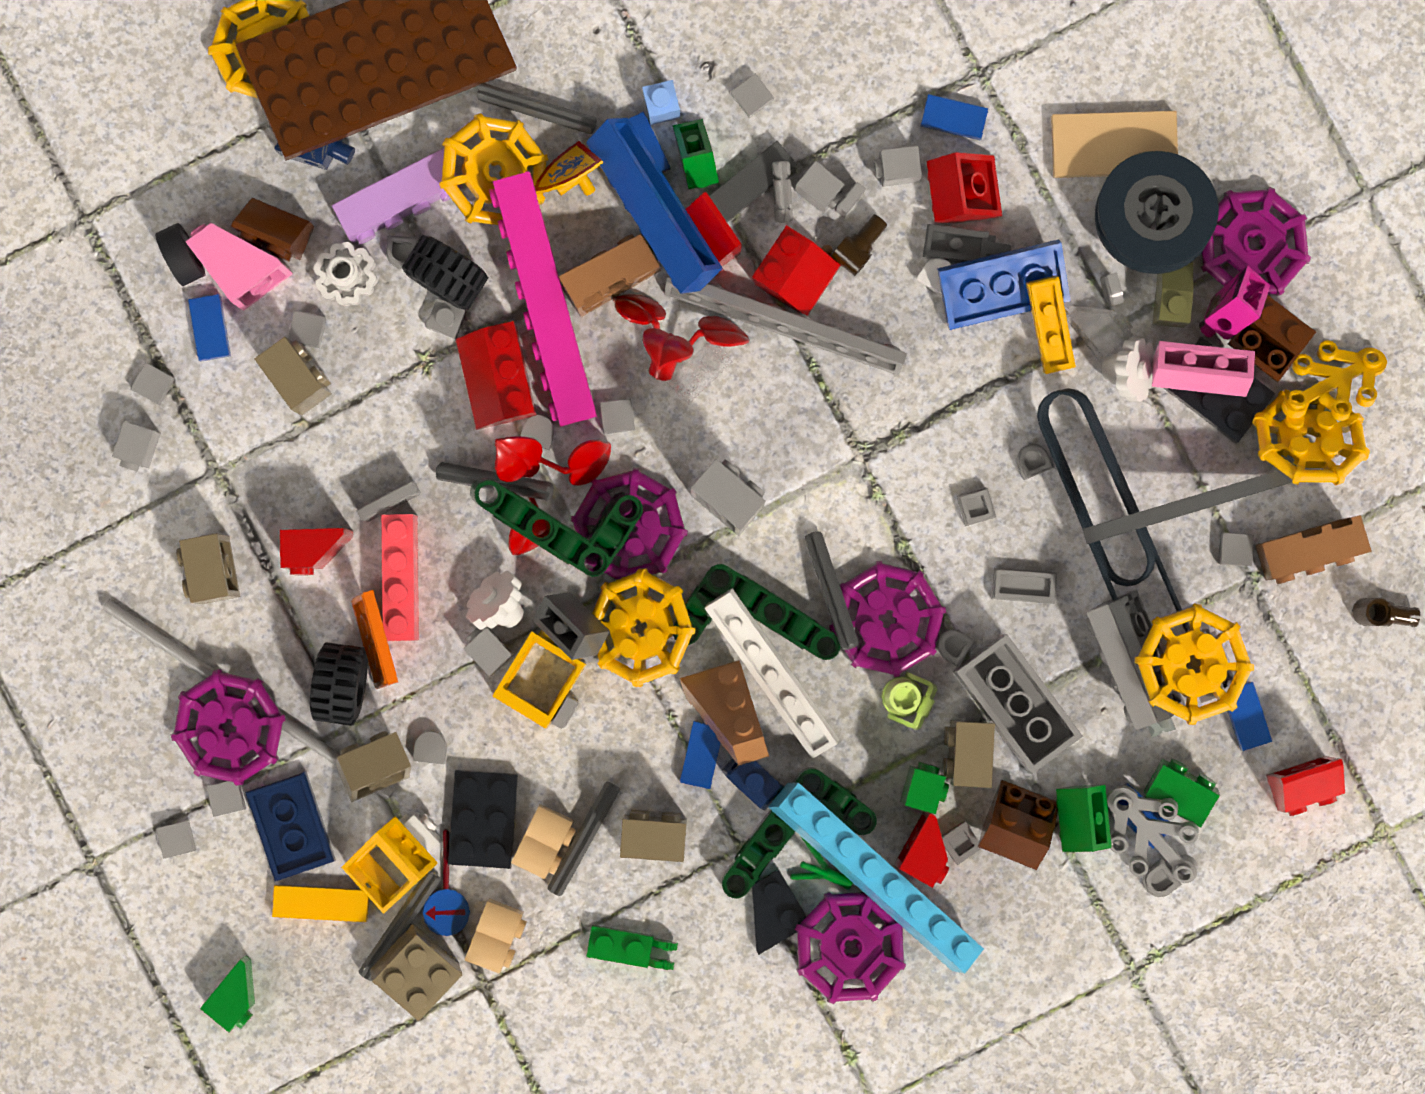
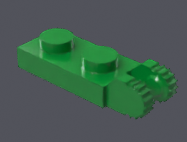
[586,925,678,970]

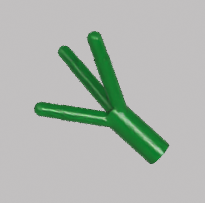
[790,836,853,890]

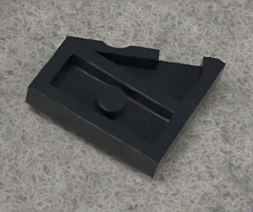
[752,869,807,955]

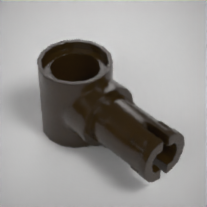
[831,214,887,276]
[1352,598,1420,627]

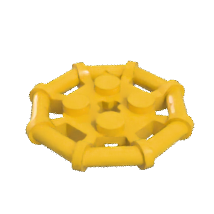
[208,0,310,99]
[439,113,549,226]
[1253,389,1370,485]
[592,568,695,687]
[1135,603,1254,725]

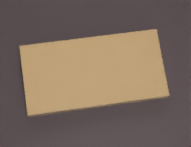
[1051,111,1178,178]

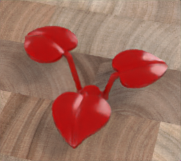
[613,294,750,381]
[495,436,611,555]

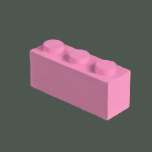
[1152,341,1255,397]

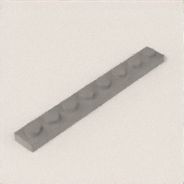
[664,276,907,376]

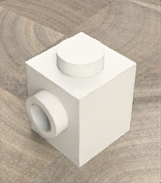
[399,812,442,852]

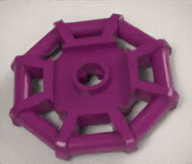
[1201,187,1311,296]
[571,468,688,580]
[829,560,946,678]
[171,669,286,786]
[795,892,906,1004]

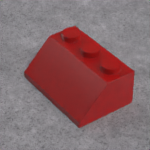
[456,321,537,430]

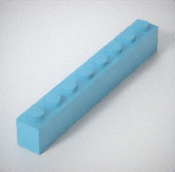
[768,783,984,974]

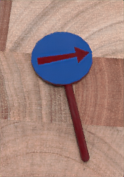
[423,829,470,936]

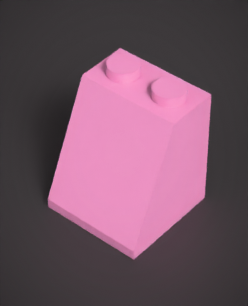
[186,223,293,311]

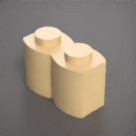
[511,804,576,879]
[465,898,527,974]

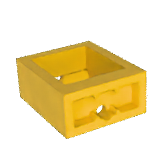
[492,629,587,729]
[341,816,438,914]

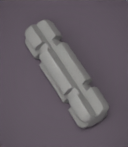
[772,161,793,223]

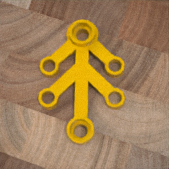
[1281,340,1387,421]

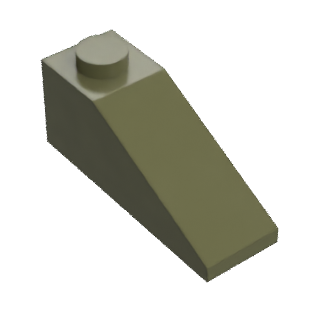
[1152,261,1193,328]

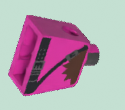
[1199,265,1270,340]

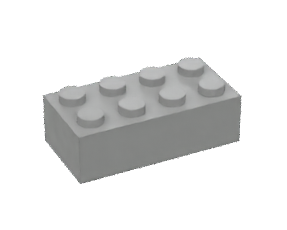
[691,459,766,536]
[953,634,1083,774]

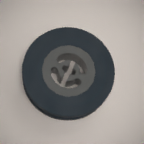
[1095,151,1219,274]

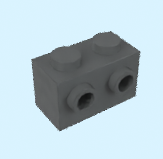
[533,592,610,660]

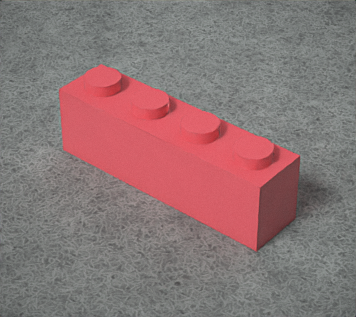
[381,514,419,641]

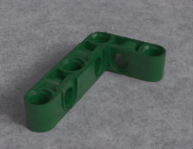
[470,478,643,577]
[673,564,840,660]
[722,767,877,899]

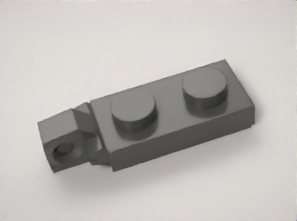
[923,224,1011,262]

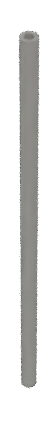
[102,599,395,800]

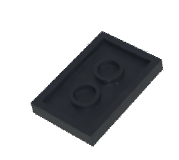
[1164,337,1276,444]
[448,770,518,869]

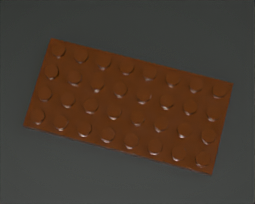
[235,0,517,161]

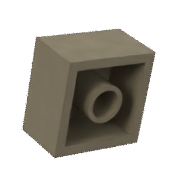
[254,336,332,416]
[176,533,241,604]
[942,720,995,788]
[336,731,411,803]
[620,810,687,862]
[370,923,462,1021]

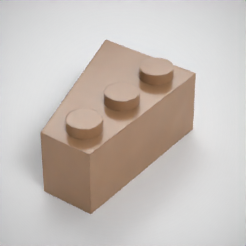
[558,234,661,317]
[1255,515,1372,584]
[679,660,769,766]

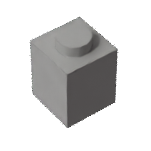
[874,146,922,187]
[795,161,845,214]
[112,421,161,472]
[463,627,514,676]

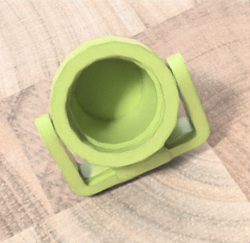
[881,672,937,730]

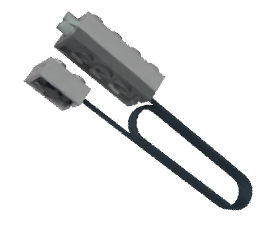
[1037,388,1235,738]

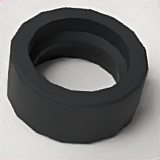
[155,223,206,286]

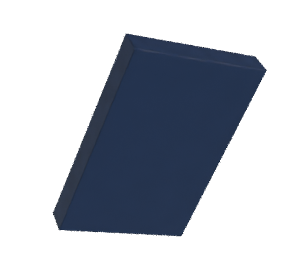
[245,772,336,882]

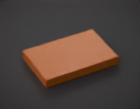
[351,590,398,689]

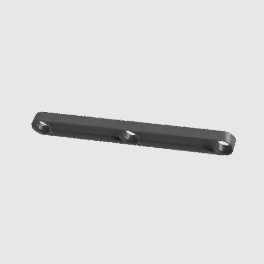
[1082,465,1323,544]

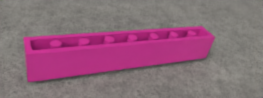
[489,171,597,427]

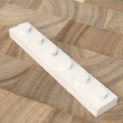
[705,589,839,759]

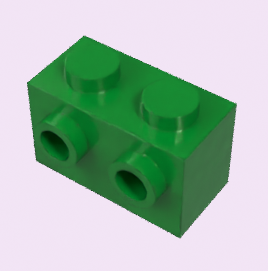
[1144,758,1220,828]
[900,762,949,814]
[1056,785,1112,852]

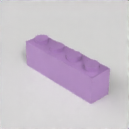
[332,149,463,244]

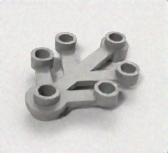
[1107,785,1199,883]

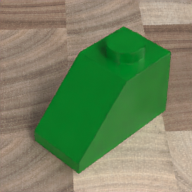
[672,118,719,190]
[200,955,255,1033]

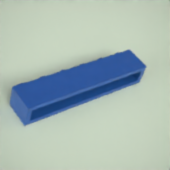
[586,118,723,294]

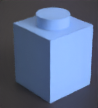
[642,80,680,125]

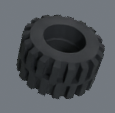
[402,235,488,310]
[310,642,368,726]

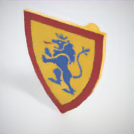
[534,141,603,196]

